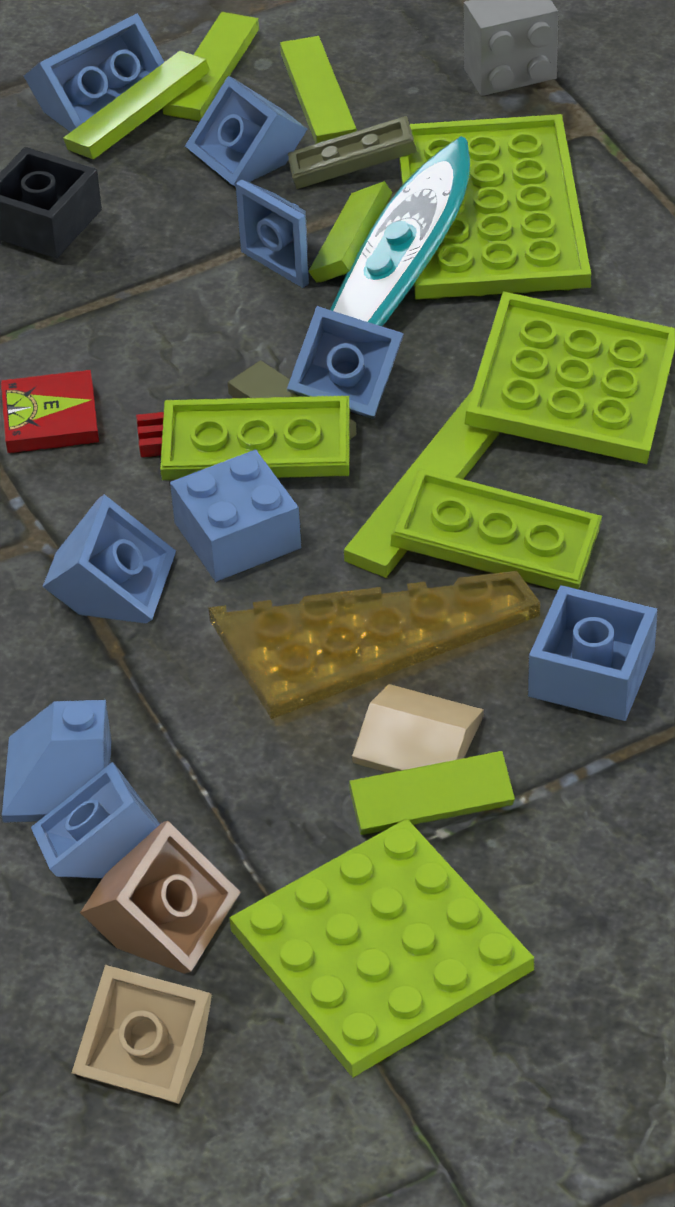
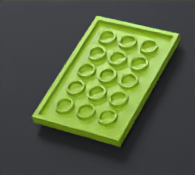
[399,114,591,299]

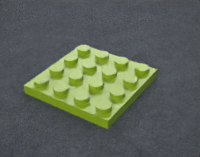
[464,291,675,464]
[229,818,534,1078]

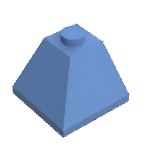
[185,76,307,187]
[236,179,309,288]
[287,306,403,419]
[43,494,176,623]
[2,700,112,822]
[31,762,160,878]

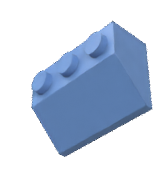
[24,13,164,132]

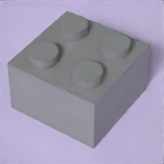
[464,0,558,96]

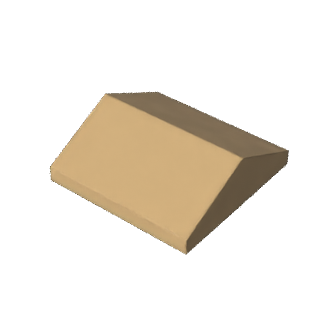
[352,684,484,773]
[72,965,212,1104]

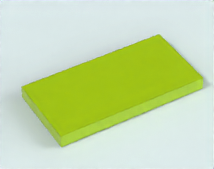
[160,395,350,480]
[390,468,602,590]

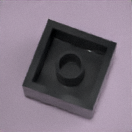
[0,147,102,258]

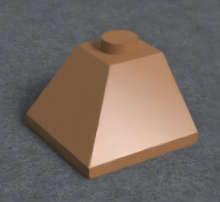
[80,821,241,974]

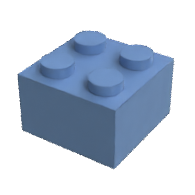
[170,449,301,582]
[528,585,657,721]

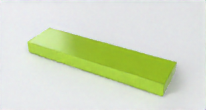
[163,12,259,121]
[280,36,357,144]
[63,51,210,159]

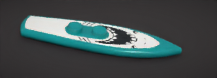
[330,136,470,327]

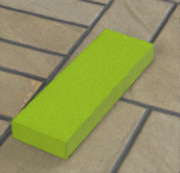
[308,181,393,283]
[349,751,515,835]

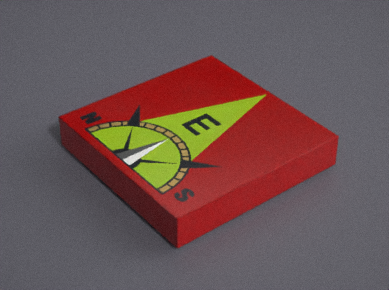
[1,370,99,453]

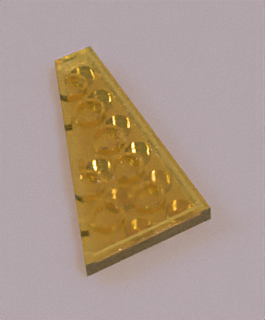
[208,571,540,719]

